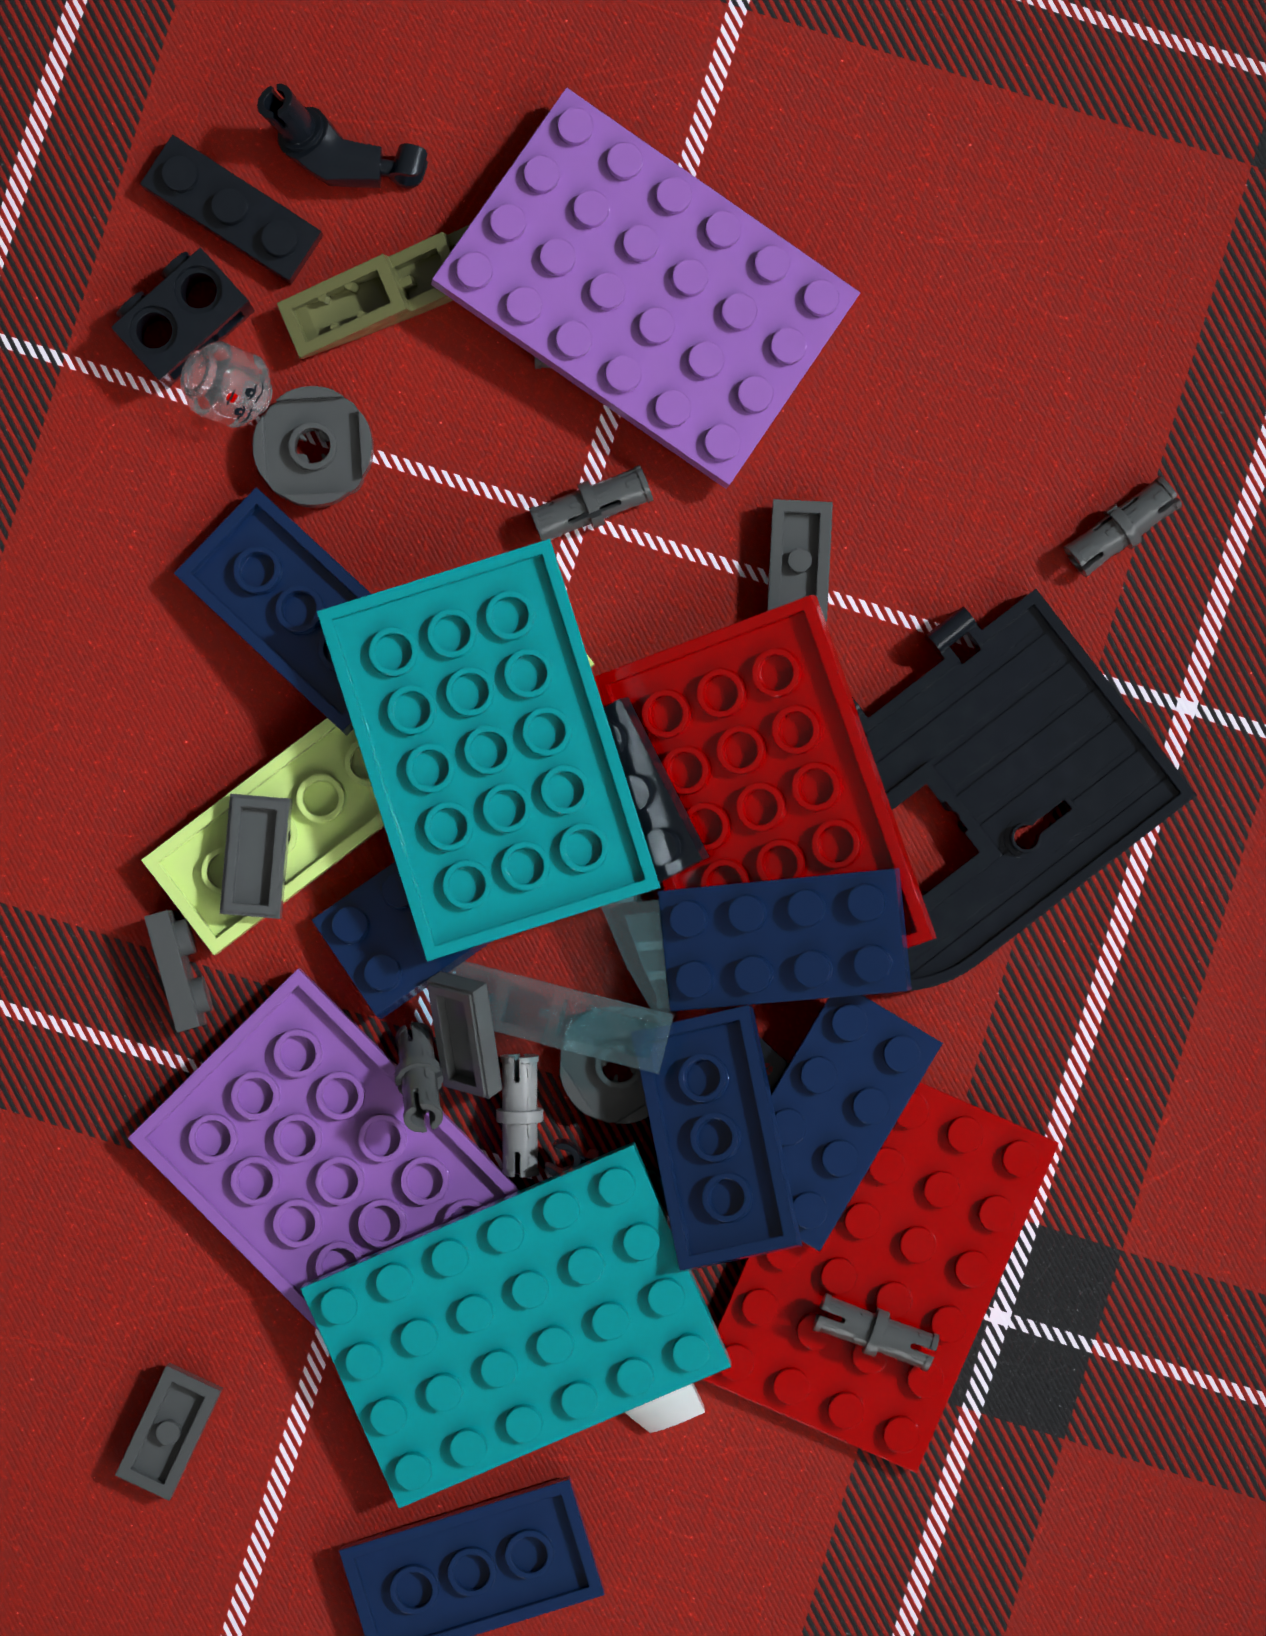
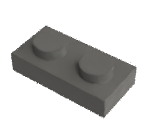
[767,499,833,622]
[144,910,213,1033]
[115,1363,223,1501]

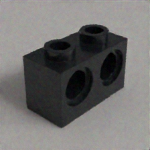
[111,247,255,390]

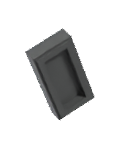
[220,794,292,919]
[427,971,502,1099]

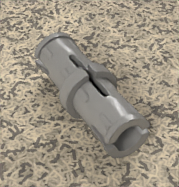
[496,1053,543,1178]

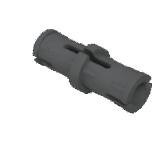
[529,465,654,541]
[1063,476,1182,577]
[394,1022,443,1133]
[812,1293,940,1372]

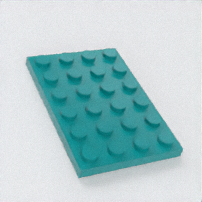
[317,539,661,961]
[300,1141,732,1508]

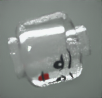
[180,341,273,428]

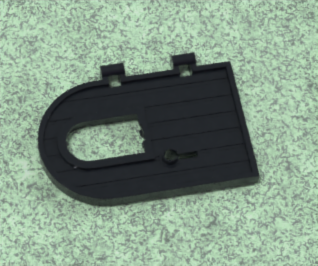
[852,589,1197,991]

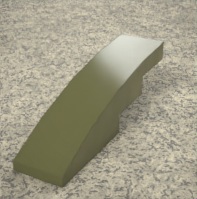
[277,225,470,359]

